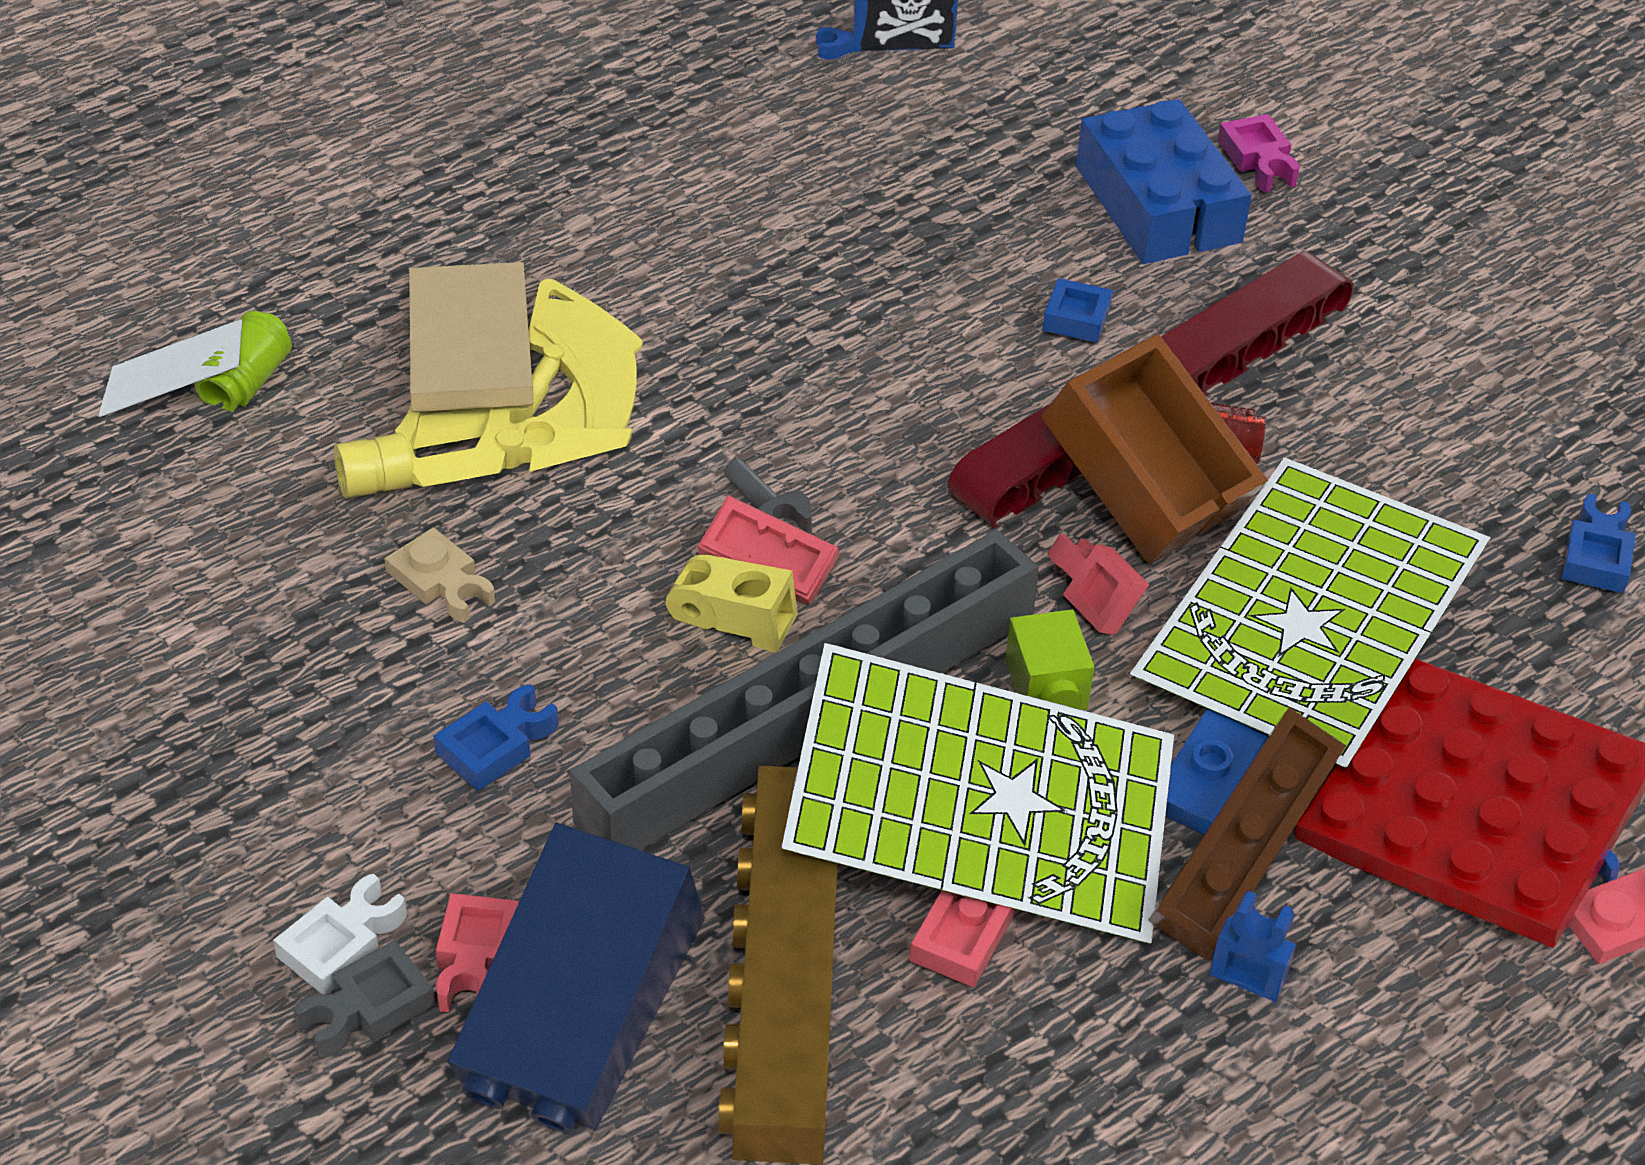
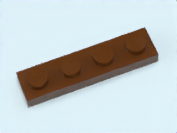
[1148,707,1346,960]

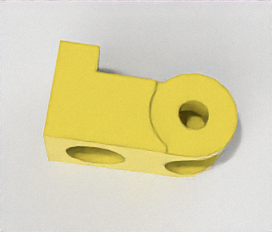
[666,555,798,653]

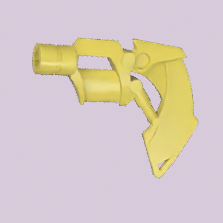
[334,279,643,499]

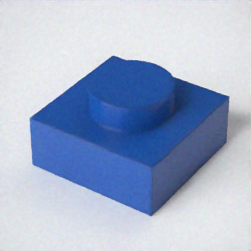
[1042,278,1113,343]

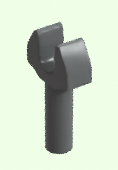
[724,458,812,534]

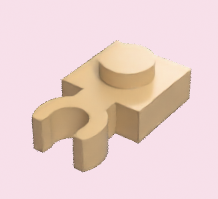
[384,527,495,623]

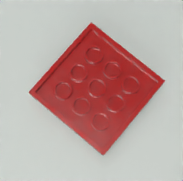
[1295,659,1645,948]

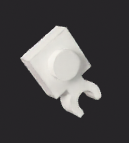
[273,874,407,994]

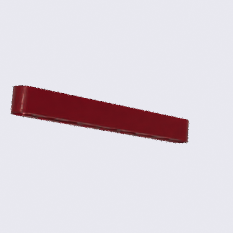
[947,251,1354,528]

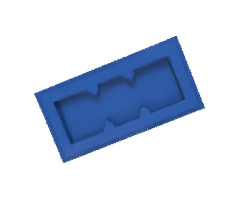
[1165,708,1269,834]

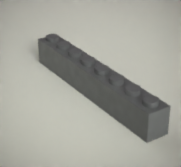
[569,529,1039,850]

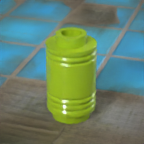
[194,311,292,412]

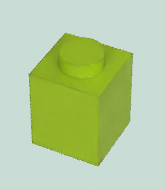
[1005,609,1094,710]

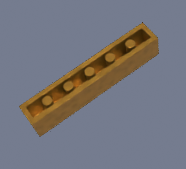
[718,766,837,1165]

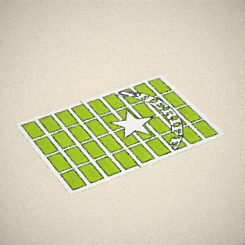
[1130,457,1491,768]
[781,643,1174,944]

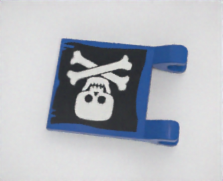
[816,0,958,59]

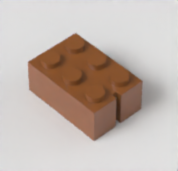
[1041,333,1268,565]

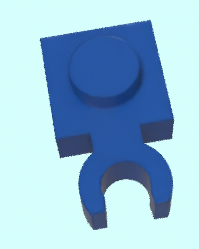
[1561,493,1636,593]
[433,684,559,791]
[1209,891,1296,1002]

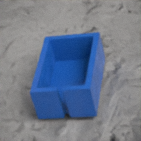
[1076,99,1252,265]

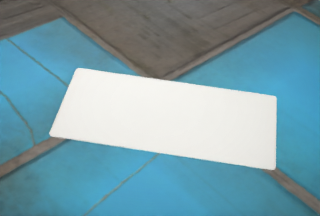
[98,320,242,417]

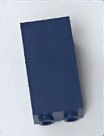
[447,822,705,1134]

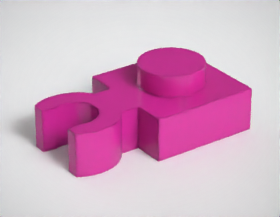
[1217,114,1299,192]

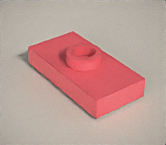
[697,495,839,606]

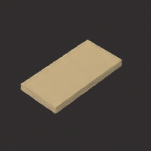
[409,262,534,412]

